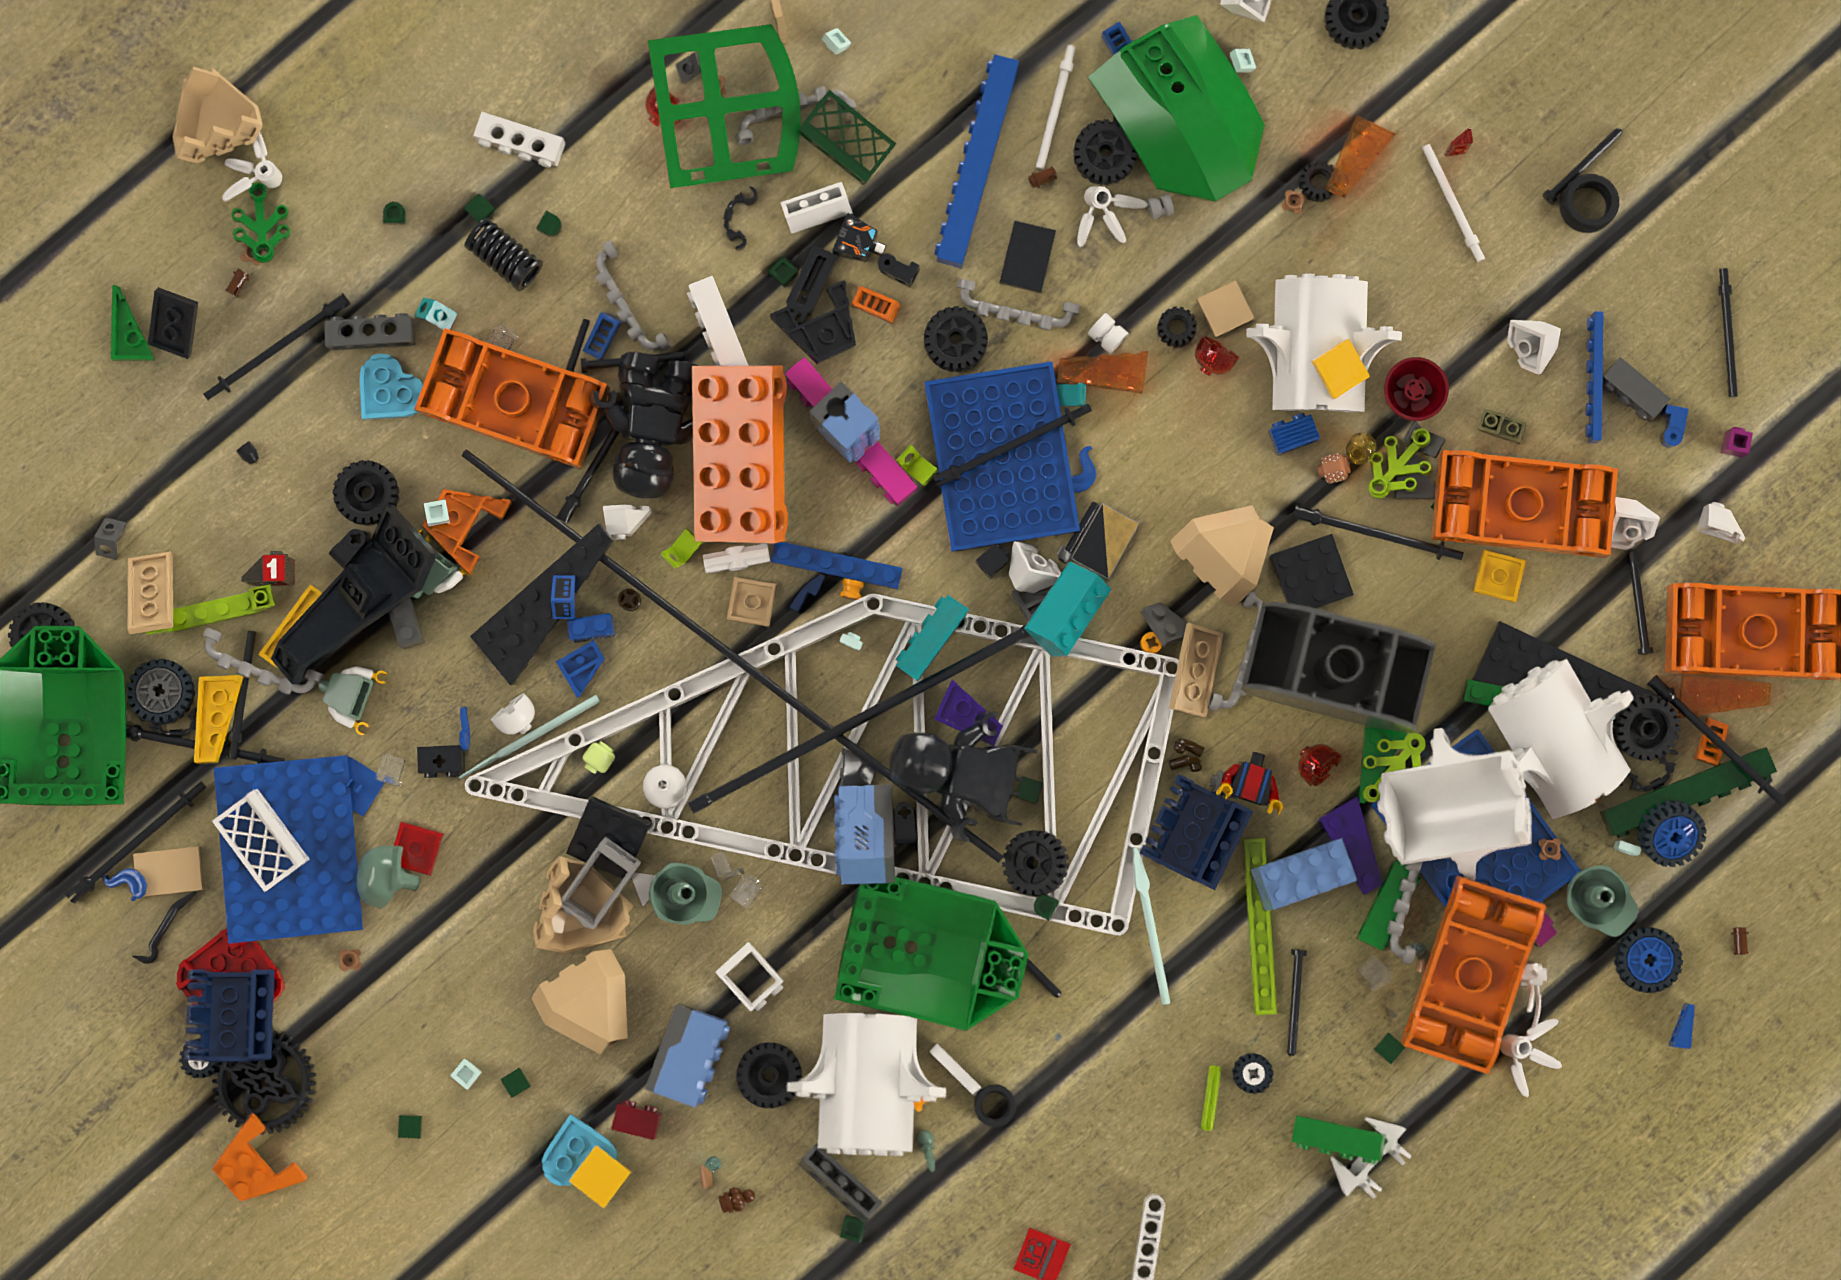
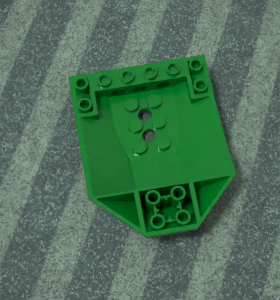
[1088,15,1265,202]
[0,626,126,806]
[834,877,1029,1031]

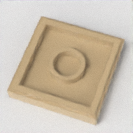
[1197,281,1255,338]
[727,577,777,627]

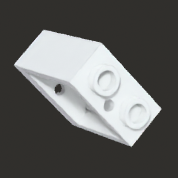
[716,942,784,1011]

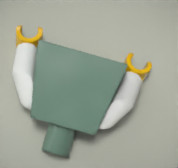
[412,530,473,599]
[319,666,388,735]

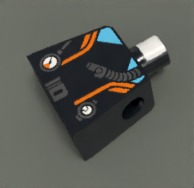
[832,213,886,262]

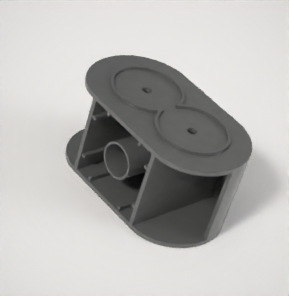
[1241,602,1436,733]

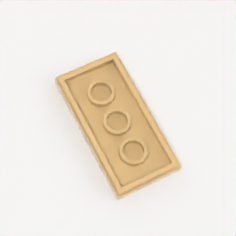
[770,0,788,43]
[128,551,173,634]
[1169,623,1224,718]

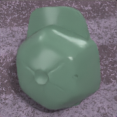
[356,845,420,909]
[649,862,722,925]
[1566,865,1639,937]

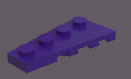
[1319,797,1383,895]

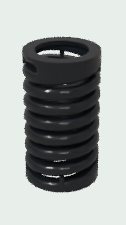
[464,217,543,292]

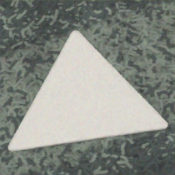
[631,873,655,906]

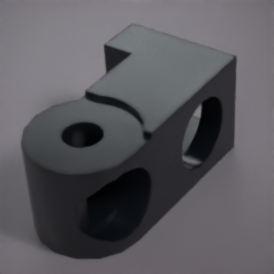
[878,253,920,288]

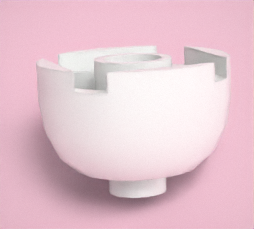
[491,693,535,735]
[643,765,687,808]

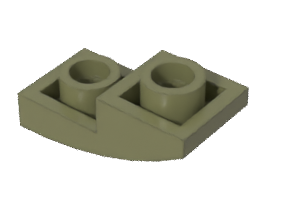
[1478,409,1527,444]

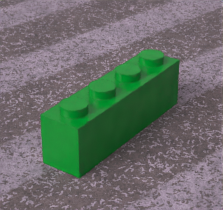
[1356,860,1421,951]
[1291,1115,1387,1165]

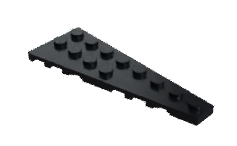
[470,524,614,685]
[1472,621,1659,702]

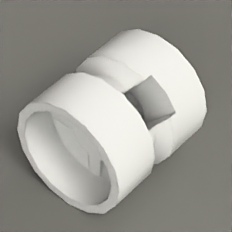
[1088,313,1129,354]

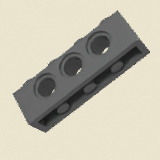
[324,313,415,350]
[798,1143,883,1223]

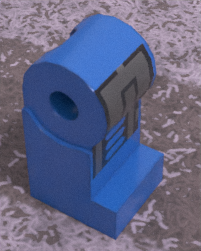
[1660,404,1688,448]

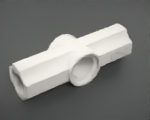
[703,543,770,574]

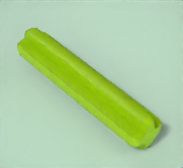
[1201,1065,1221,1131]

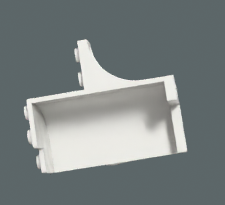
[1246,274,1402,412]
[1488,659,1633,819]
[1377,728,1531,880]
[787,1013,946,1156]

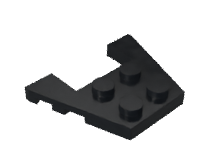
[769,280,856,365]

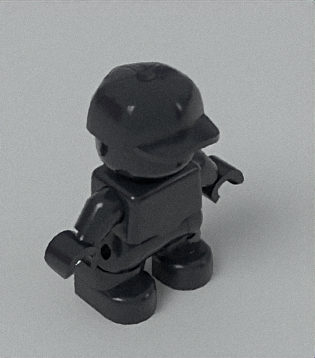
[589,352,699,499]
[889,712,1038,842]

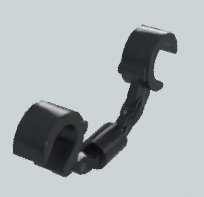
[723,186,758,251]
[141,707,197,738]
[1619,749,1679,791]

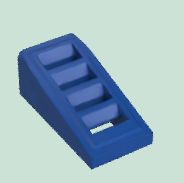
[1101,22,1132,56]
[582,312,622,360]
[1669,1003,1695,1049]

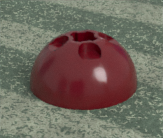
[1384,357,1449,421]

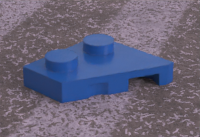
[556,640,605,698]

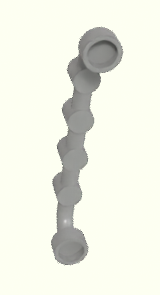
[735,87,856,145]
[596,240,671,351]
[957,279,1081,331]
[1208,591,1263,712]
[203,628,324,695]
[1387,858,1442,965]

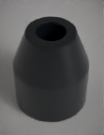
[236,441,259,465]

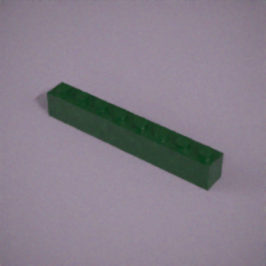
[1600,747,1777,839]

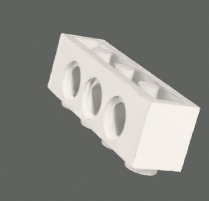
[473,112,565,168]

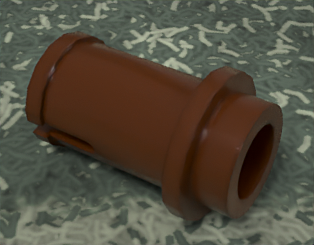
[1028,166,1057,188]
[225,268,249,297]
[1731,927,1749,955]

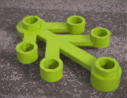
[1368,428,1432,499]
[1363,733,1425,803]

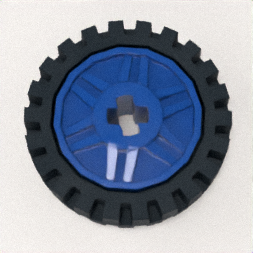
[1637,800,1707,867]
[1614,927,1683,993]

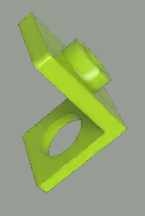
[896,444,939,486]
[660,528,703,569]

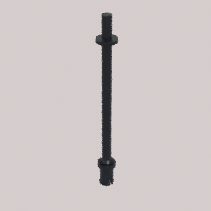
[203,293,351,401]
[932,404,1092,489]
[556,409,624,524]
[1292,505,1464,560]
[1647,675,1785,805]
[126,724,285,764]
[65,781,207,904]

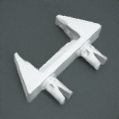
[1330,1117,1411,1199]

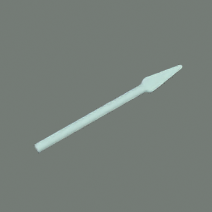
[459,695,600,779]
[1133,847,1171,1005]

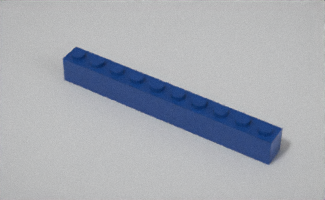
[934,54,1019,269]

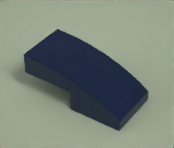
[790,574,826,613]

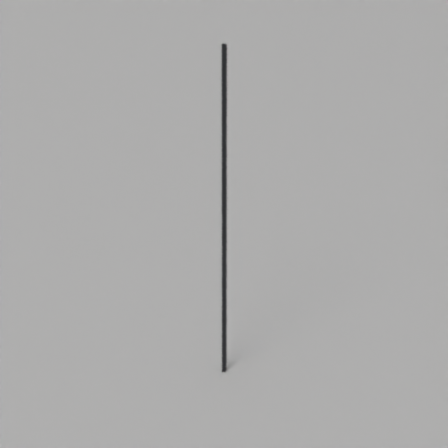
[461,449,1004,863]

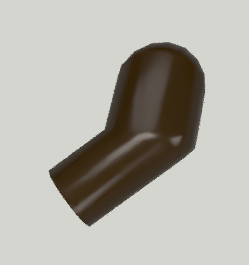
[1173,738,1205,757]
[1169,756,1202,772]

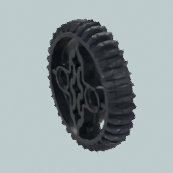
[212,1031,317,1135]

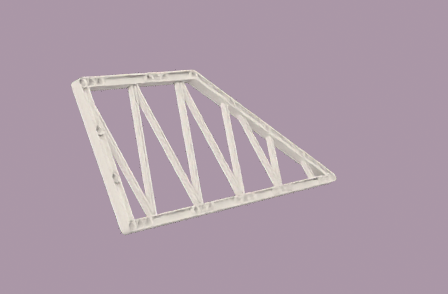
[465,594,1179,935]

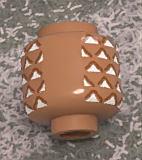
[1317,453,1351,484]

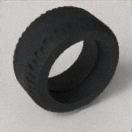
[1559,174,1619,233]

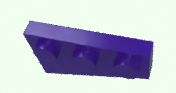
[934,680,1003,746]

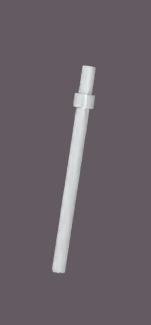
[1036,45,1076,170]
[1422,144,1485,263]

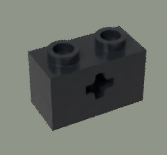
[417,745,465,778]

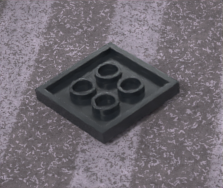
[1270,534,1354,608]
[566,796,651,878]

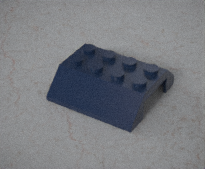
[1139,774,1253,890]
[185,970,275,1062]

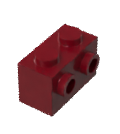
[611,1100,662,1140]

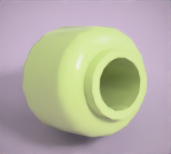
[583,741,615,774]

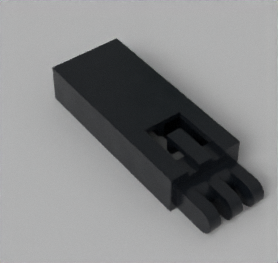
[786,245,838,325]

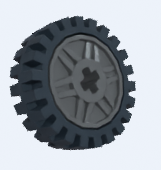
[127,659,195,724]

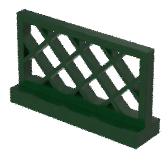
[797,90,897,185]

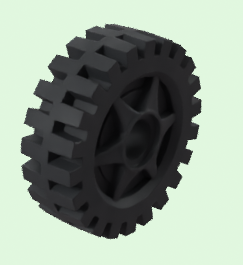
[1324,0,1389,50]
[1073,119,1137,186]
[924,306,988,372]
[332,460,400,526]
[8,602,75,647]
[1612,694,1681,761]
[1002,830,1069,896]
[736,1042,802,1109]

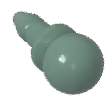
[916,1130,935,1172]

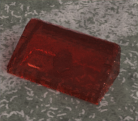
[1444,127,1473,157]

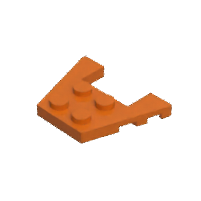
[422,489,511,575]
[212,1113,307,1201]

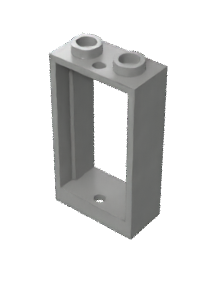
[561,837,642,930]

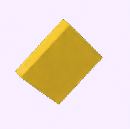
[1311,339,1370,399]
[1473,550,1526,603]
[569,1145,631,1208]

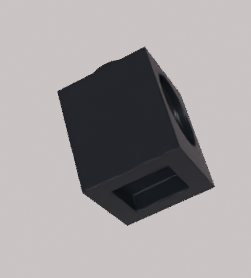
[975,543,1010,579]

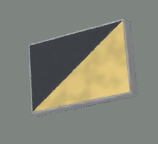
[1070,502,1140,580]

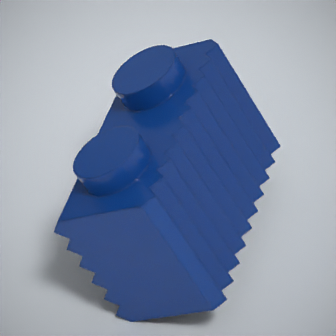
[1268,413,1320,456]
[567,613,616,643]

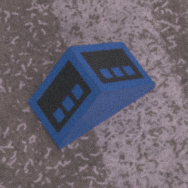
[551,575,575,619]

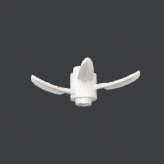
[222,133,282,201]
[1077,186,1148,247]
[1520,963,1547,1029]
[1500,1019,1562,1097]

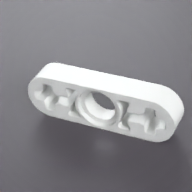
[929,1044,983,1096]

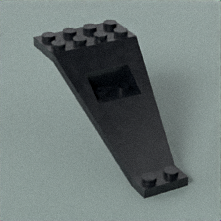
[271,505,438,684]

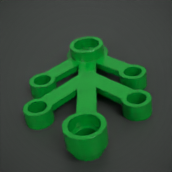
[231,182,290,263]

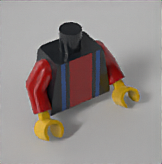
[1216,752,1283,815]

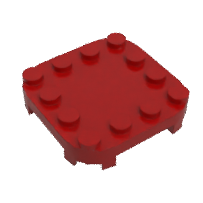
[176,928,285,1005]

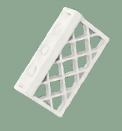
[212,789,310,892]

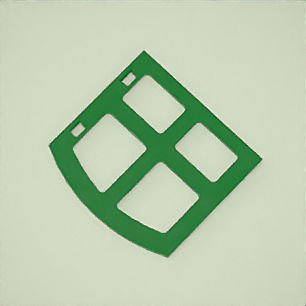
[648,24,801,189]

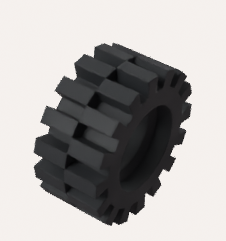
[1299,160,1339,202]
[1157,306,1197,348]

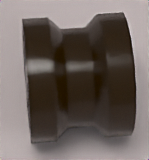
[618,588,641,611]

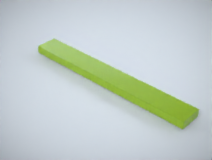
[1243,838,1277,1015]

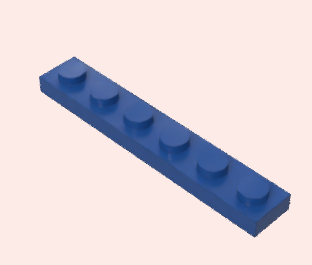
[1585,311,1604,444]
[771,542,902,590]

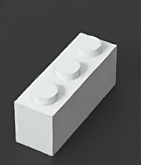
[781,182,852,234]

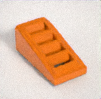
[851,286,901,324]
[1694,718,1729,766]

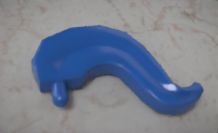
[1072,446,1097,493]
[459,707,470,751]
[103,868,147,901]

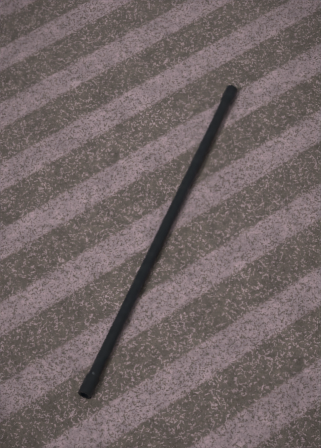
[687,624,1031,814]

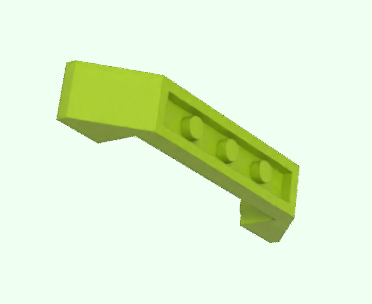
[146,584,275,635]

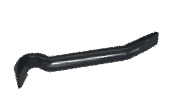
[132,891,197,964]

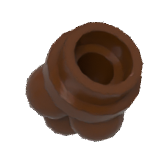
[718,1187,755,1214]

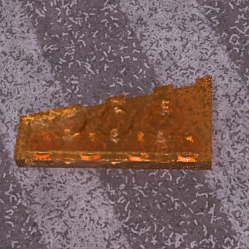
[1325,116,1395,198]
[1057,351,1148,394]
[1677,675,1772,719]

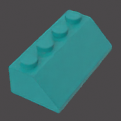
[1024,562,1112,657]
[895,595,969,681]

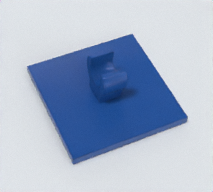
[346,757,387,817]

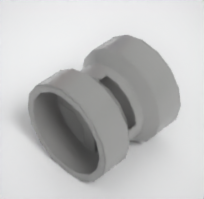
[1147,193,1174,220]

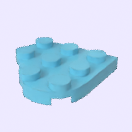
[360,353,423,420]
[542,1114,618,1186]

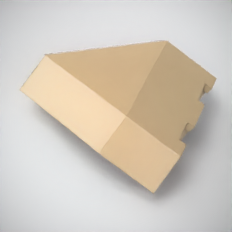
[173,67,263,163]
[1170,505,1274,607]
[533,856,634,954]
[531,949,628,1055]

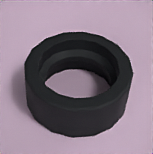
[974,1084,1016,1127]

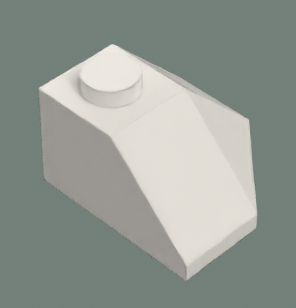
[1220,0,1271,22]
[1507,320,1561,375]
[1611,497,1660,550]
[1697,502,1745,544]
[603,505,651,541]
[1009,542,1061,593]

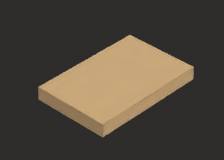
[133,846,204,897]

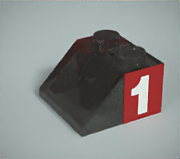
[241,551,295,586]

